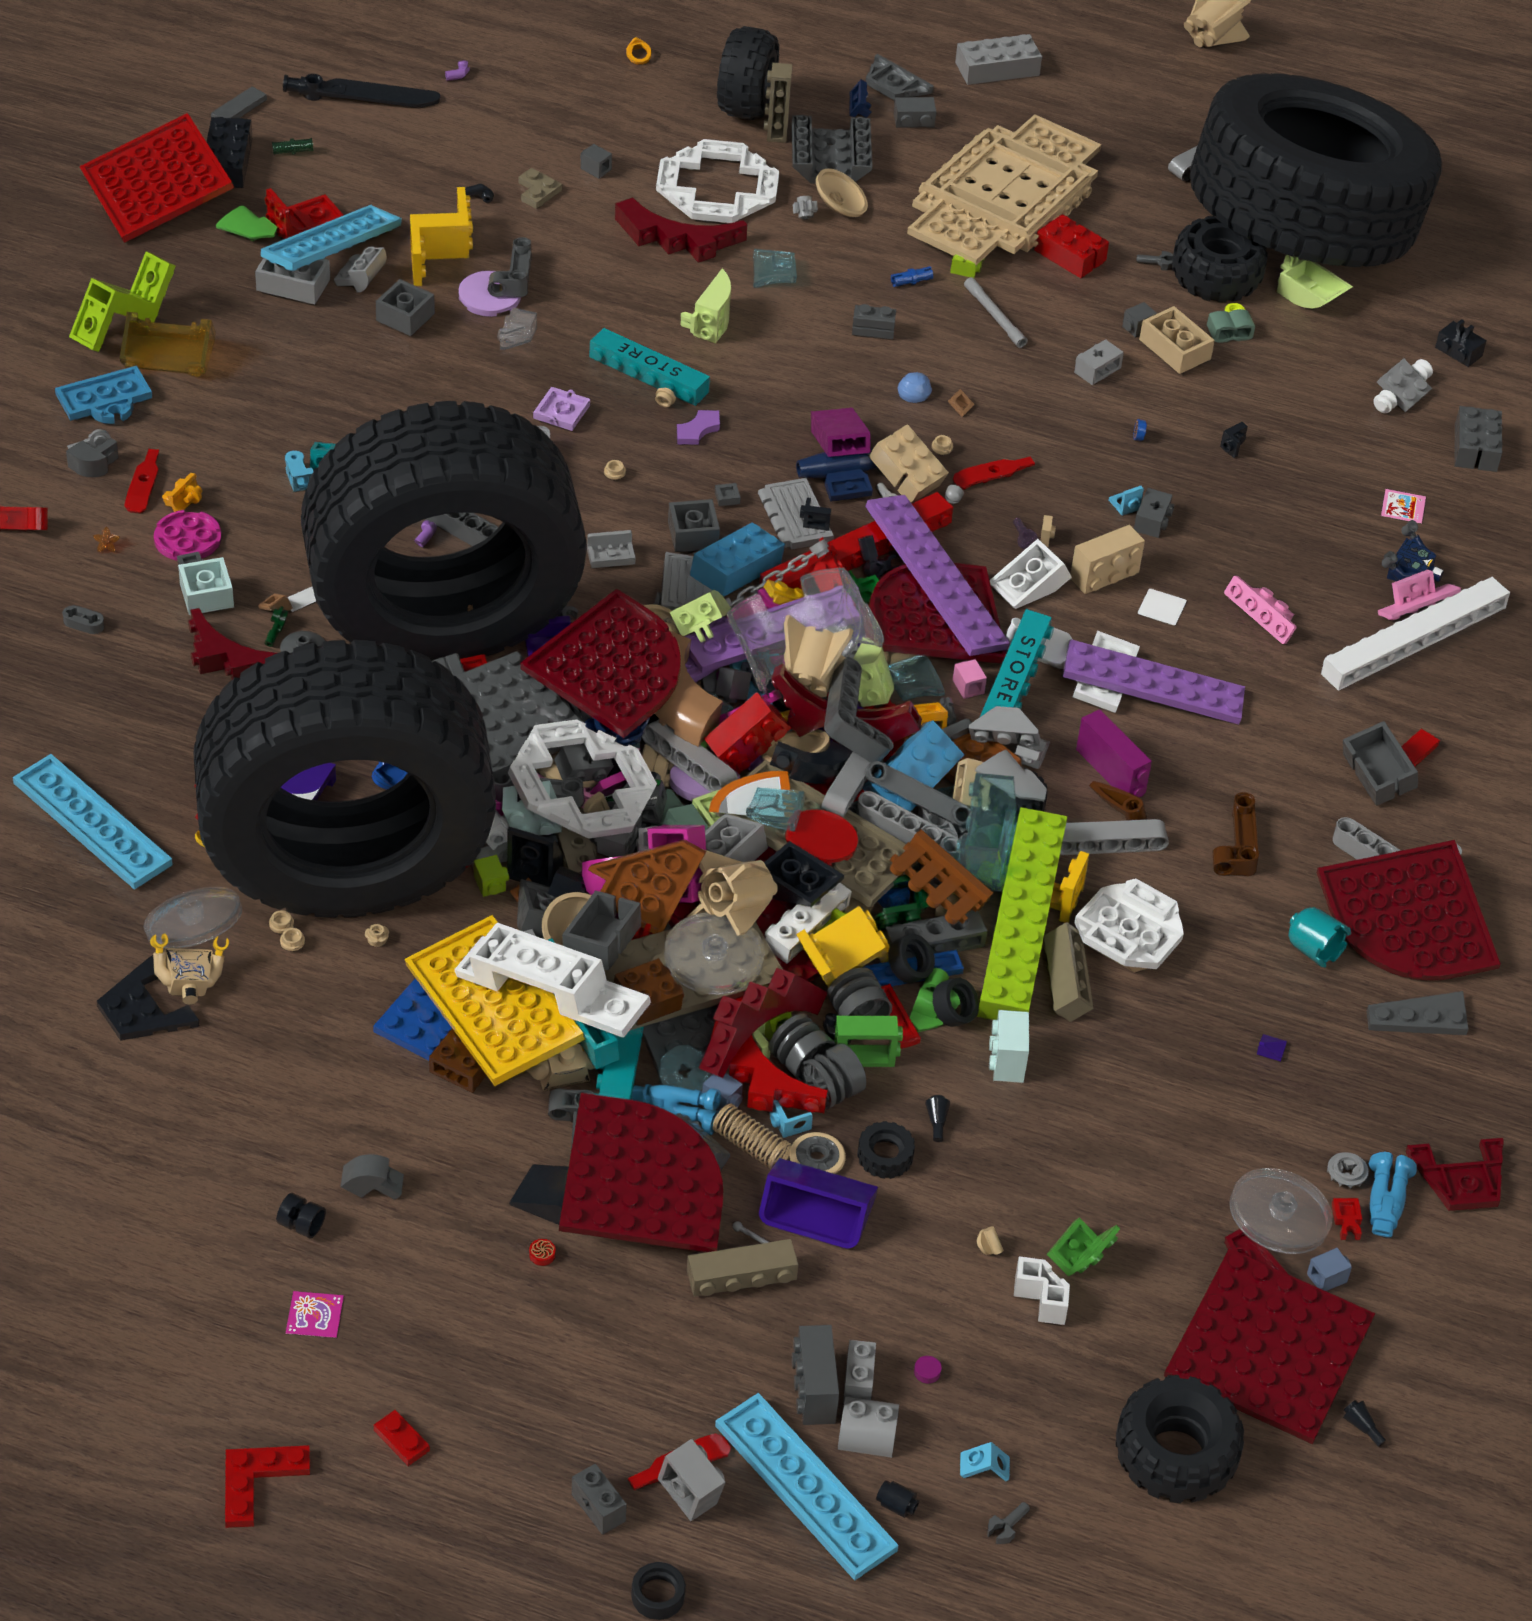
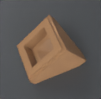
[948,389,975,417]
[258,594,293,611]

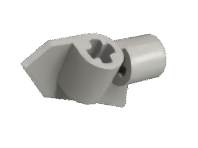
[975,750,1047,802]

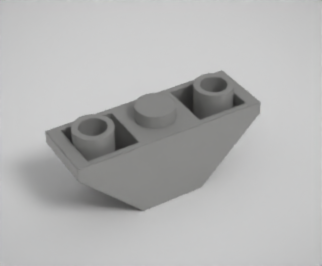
[969,706,1041,746]

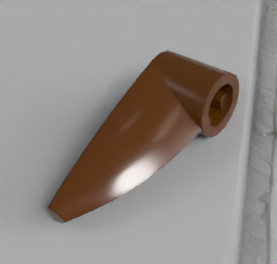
[1089,781,1147,821]

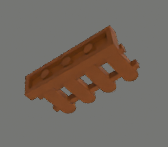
[890,829,993,924]

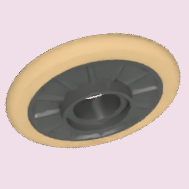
[789,1132,846,1174]

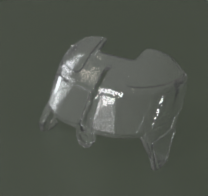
[727,568,884,693]

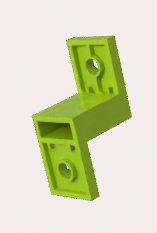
[69,251,176,352]

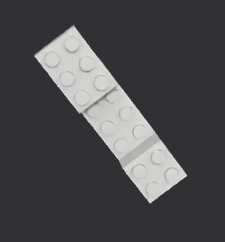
[454,923,651,1038]

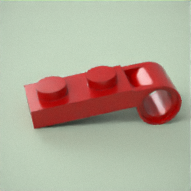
[0,506,48,530]

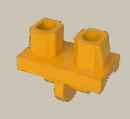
[162,473,203,512]

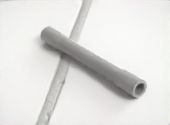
[964,277,1028,348]

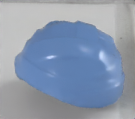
[897,372,932,403]

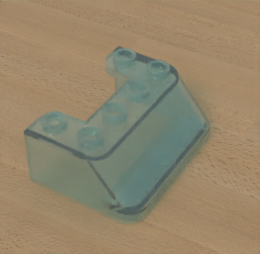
[956,773,1017,892]

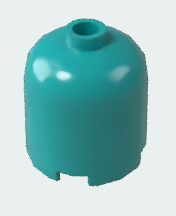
[1288,907,1351,968]

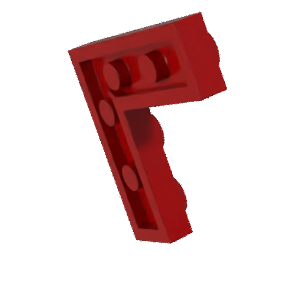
[225,1445,310,1528]

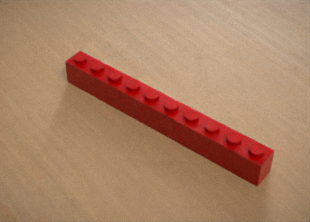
[760,492,953,592]

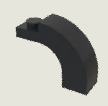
[770,741,853,784]

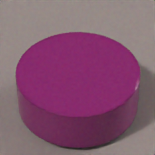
[914,1356,942,1384]

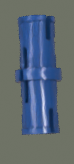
[891,266,933,287]

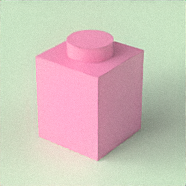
[953,659,987,699]

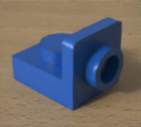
[877,887,911,908]

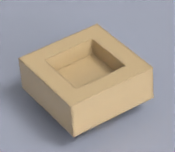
[1040,515,1056,547]

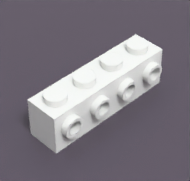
[765,883,852,964]

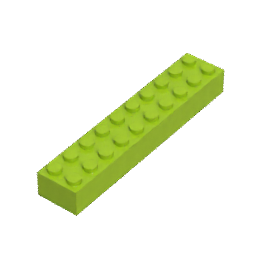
[977,807,1067,1020]

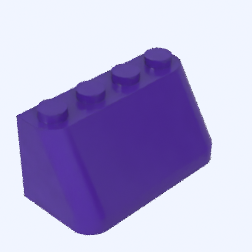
[759,1158,878,1248]

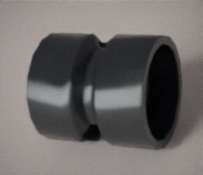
[276,1193,326,1239]

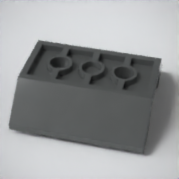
[792,115,872,184]

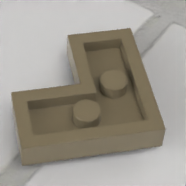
[518,167,562,209]

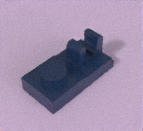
[849,79,872,118]

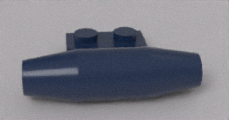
[796,448,877,502]

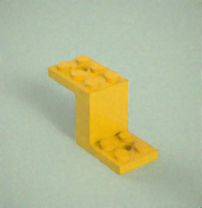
[410,187,473,286]
[796,906,890,988]

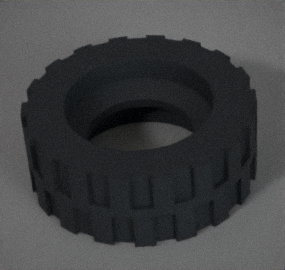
[857,1121,915,1179]

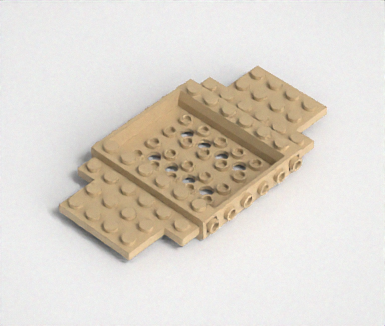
[907,114,1101,265]

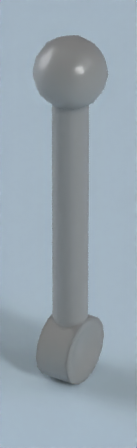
[732,1221,768,1243]

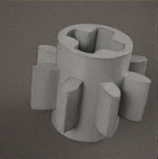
[793,196,818,219]

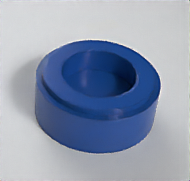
[1133,419,1147,441]

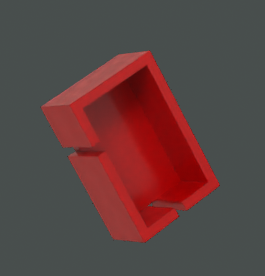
[1034,214,1109,278]
[704,692,791,773]

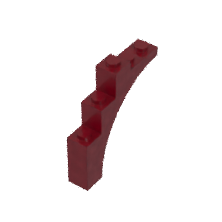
[615,197,748,263]
[188,608,277,679]
[772,664,922,743]
[699,968,828,1078]

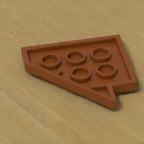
[588,840,707,934]

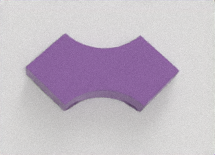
[677,410,720,445]

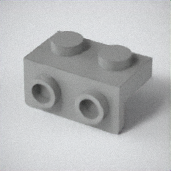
[587,530,635,568]

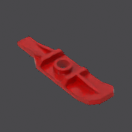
[124,448,160,514]
[953,456,1035,489]
[628,1433,731,1491]

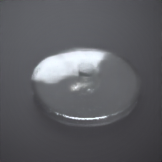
[144,887,242,949]
[664,913,765,995]
[1230,1168,1332,1254]

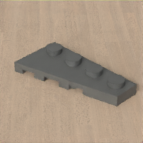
[1366,991,1468,1035]

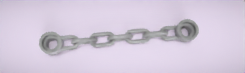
[725,539,829,615]

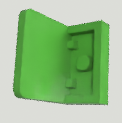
[1047,1217,1120,1277]

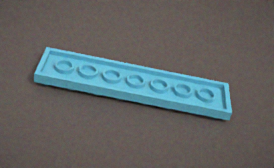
[261,205,402,271]
[13,754,173,890]
[715,1393,899,1581]

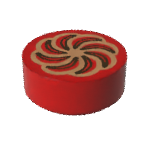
[529,1239,556,1266]

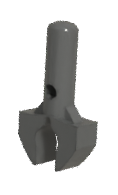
[1136,251,1173,271]
[987,1502,1030,1544]

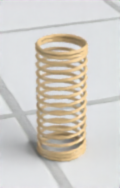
[713,1103,792,1170]

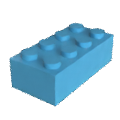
[690,523,785,597]
[862,720,964,812]

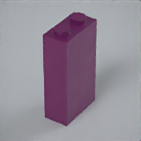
[811,408,871,457]
[1076,709,1152,798]

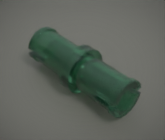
[272,138,314,155]

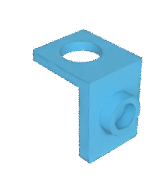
[1109,486,1144,516]
[770,1100,813,1138]
[960,1442,1010,1481]

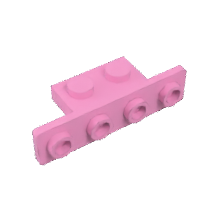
[1378,570,1461,620]
[1224,576,1297,644]

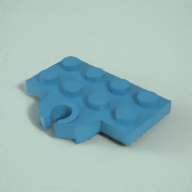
[55,366,152,424]

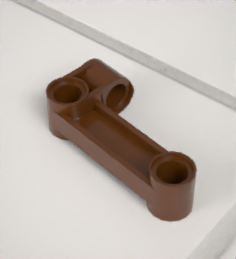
[1212,792,1259,876]

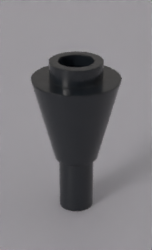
[925,1095,950,1142]
[1343,1400,1386,1447]

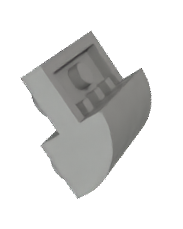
[334,247,387,292]

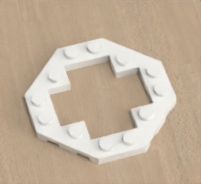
[656,139,779,223]
[508,720,657,839]

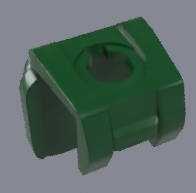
[873,875,929,930]

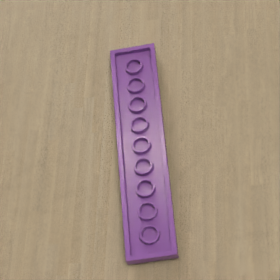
[865,495,1010,656]

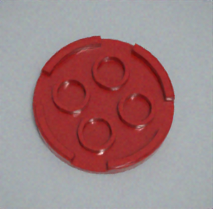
[785,809,858,865]

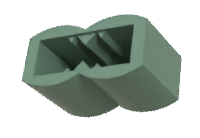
[1207,309,1255,343]

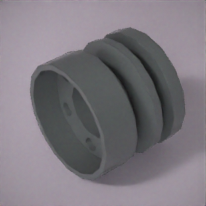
[827,968,892,1016]
[769,1014,836,1081]
[800,1043,867,1109]

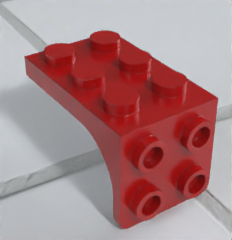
[265,188,344,239]

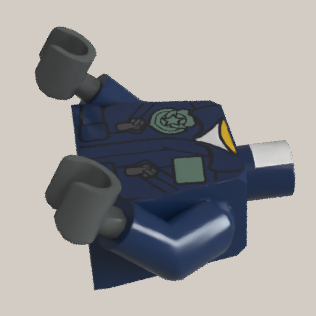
[1382,520,1444,582]

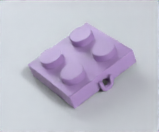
[533,387,590,431]

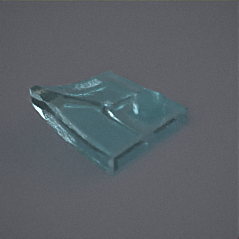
[753,249,797,288]
[888,655,945,701]
[746,787,805,831]

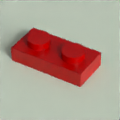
[373,1410,430,1466]

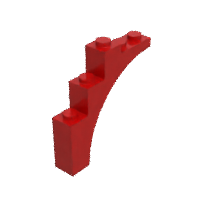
[711,996,828,1114]

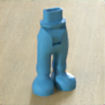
[632,1084,721,1135]
[1369,1152,1417,1237]

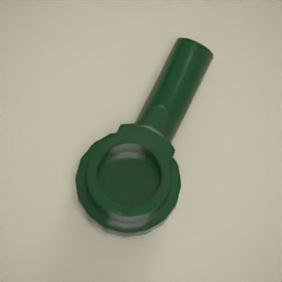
[264,606,289,647]

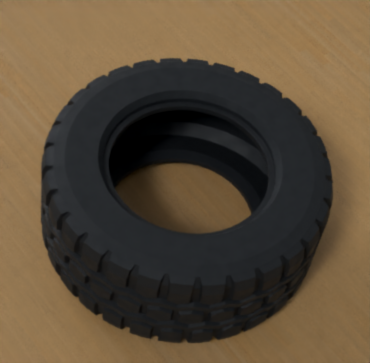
[1190,73,1442,267]
[301,401,587,661]
[193,640,496,918]

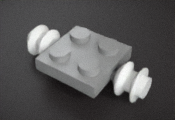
[1374,358,1433,413]

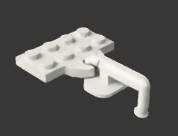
[1006,618,1140,713]

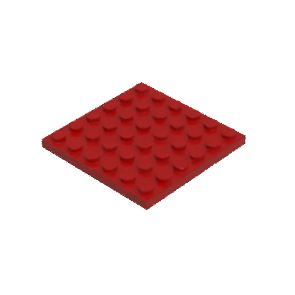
[79,113,234,243]

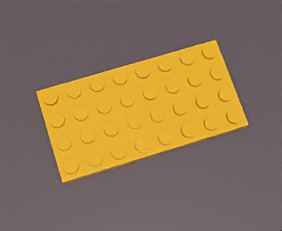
[405,915,585,1086]

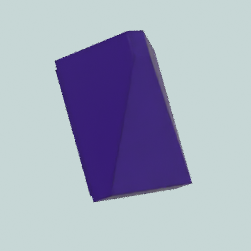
[1257,1034,1287,1062]

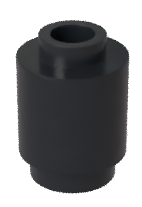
[876,1480,919,1518]

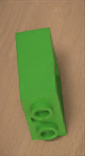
[834,1016,903,1067]

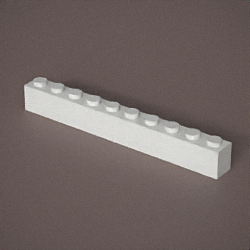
[1321,577,1510,691]

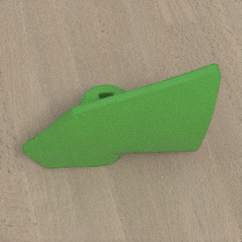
[216,206,277,241]
[910,968,961,1032]

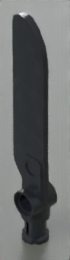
[283,74,440,107]

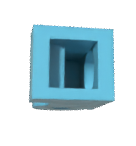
[285,451,314,492]

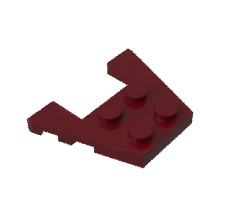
[1406,1138,1504,1211]

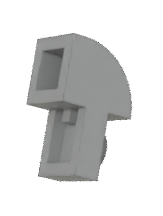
[1015,739,1050,769]

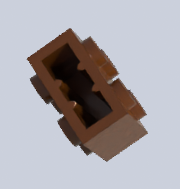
[614,958,684,1026]
[429,1029,487,1093]

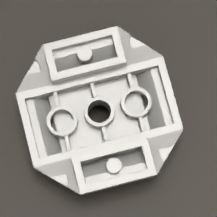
[1074,879,1184,973]

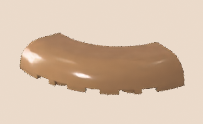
[654,631,723,747]

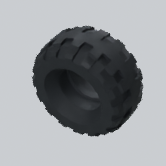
[717,26,780,120]
[1172,216,1268,303]
[1116,1375,1244,1503]

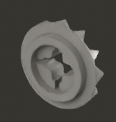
[1327,1152,1369,1189]

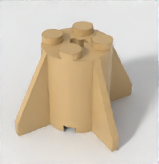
[1184,0,1252,47]
[784,615,853,698]
[687,849,777,936]

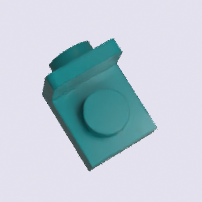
[310,442,335,470]

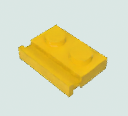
[763,580,807,605]

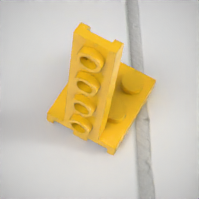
[976,851,1089,923]

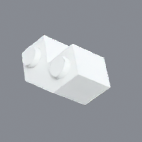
[1014,1256,1070,1325]

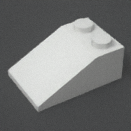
[989,539,1072,609]

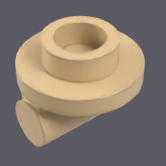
[977,1226,1004,1255]

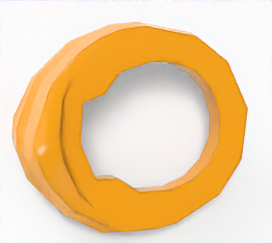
[626,37,652,65]

